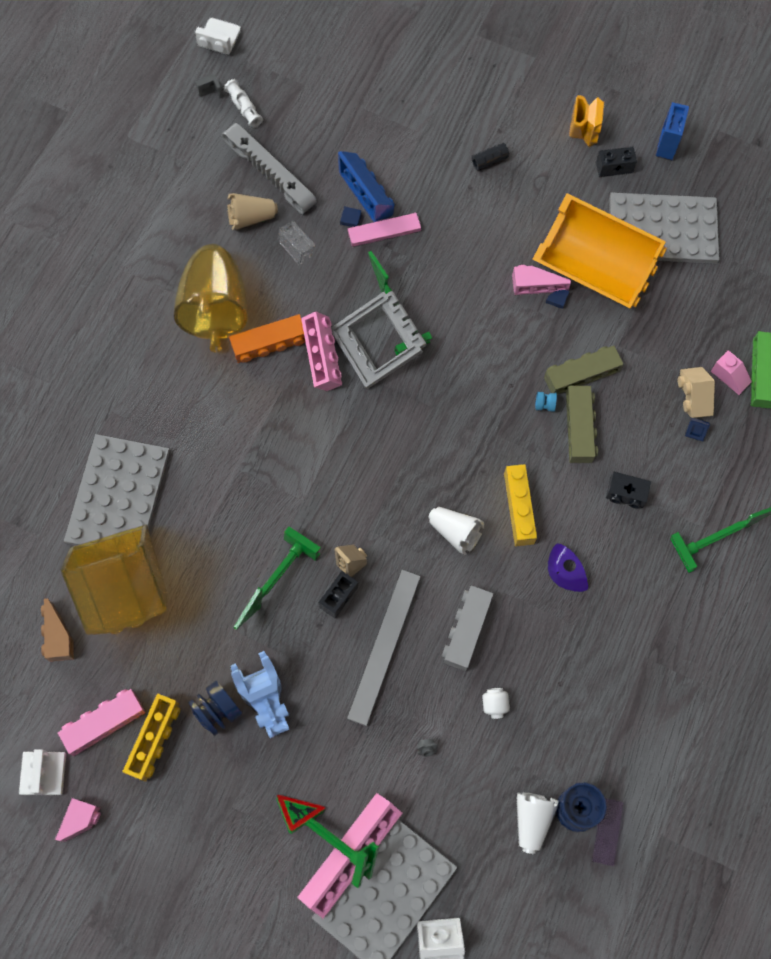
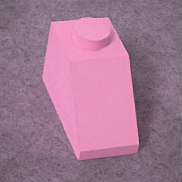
[711,350,752,395]
[55,798,100,842]

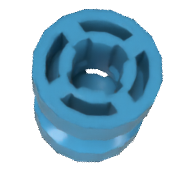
[535,392,557,412]

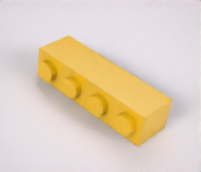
[504,464,537,546]

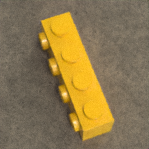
[123,693,181,782]

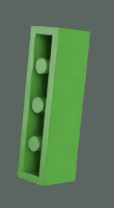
[751,331,771,409]

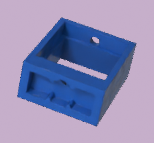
[655,102,689,160]

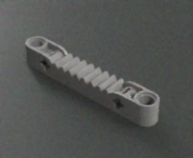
[222,123,317,214]

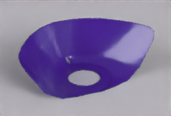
[548,543,588,592]

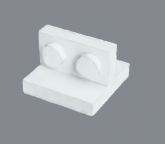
[19,750,66,795]
[417,918,464,959]

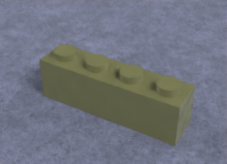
[544,345,624,395]
[566,386,598,463]

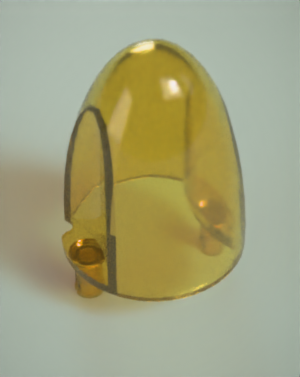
[174,244,247,352]

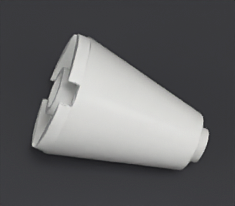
[429,507,484,555]
[517,792,559,854]

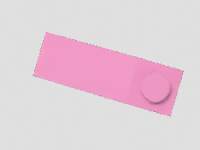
[512,265,571,295]

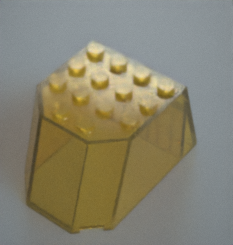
[61,524,168,635]

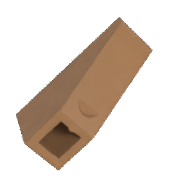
[41,598,74,662]

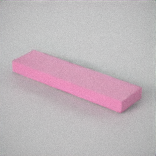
[348,213,421,247]

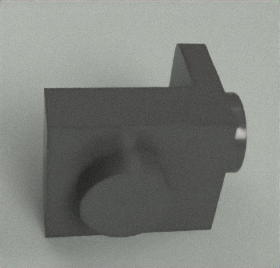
[195,74,224,98]

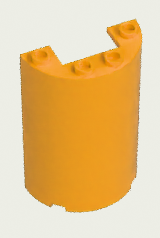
[533,193,667,309]

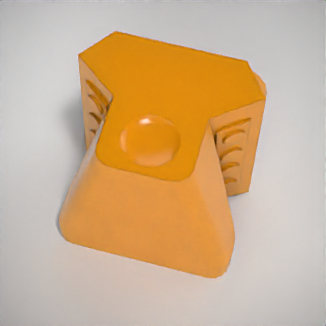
[569,95,604,147]

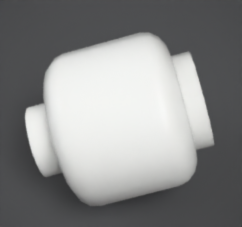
[482,688,510,719]

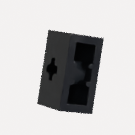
[596,146,637,177]
[606,471,651,509]
[318,571,358,619]

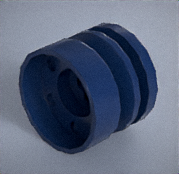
[188,680,242,736]
[556,783,606,832]

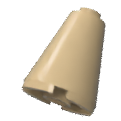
[227,193,278,230]

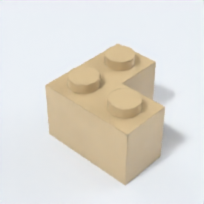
[678,367,715,418]

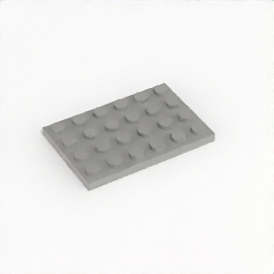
[610,193,719,264]
[64,434,170,558]
[312,820,457,959]

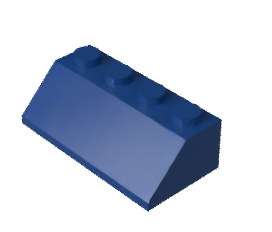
[338,151,395,222]

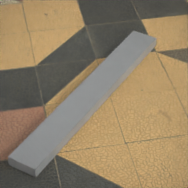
[347,570,420,726]

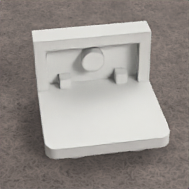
[195,18,241,55]

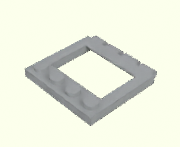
[331,291,427,389]

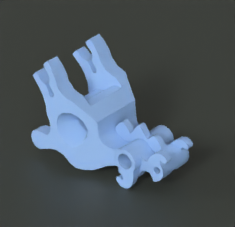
[231,651,289,738]

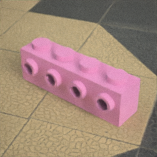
[301,312,342,391]

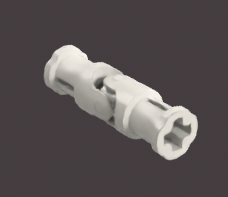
[224,79,263,128]

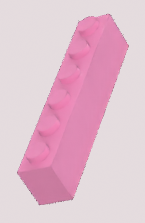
[298,793,402,919]

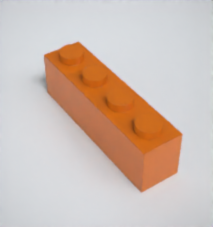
[229,314,306,363]

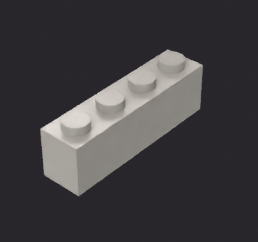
[442,586,493,671]

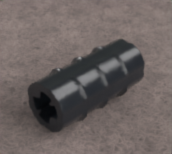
[472,143,509,171]

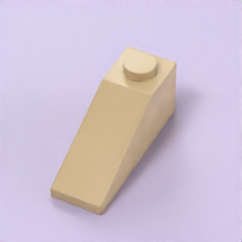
[335,545,367,577]

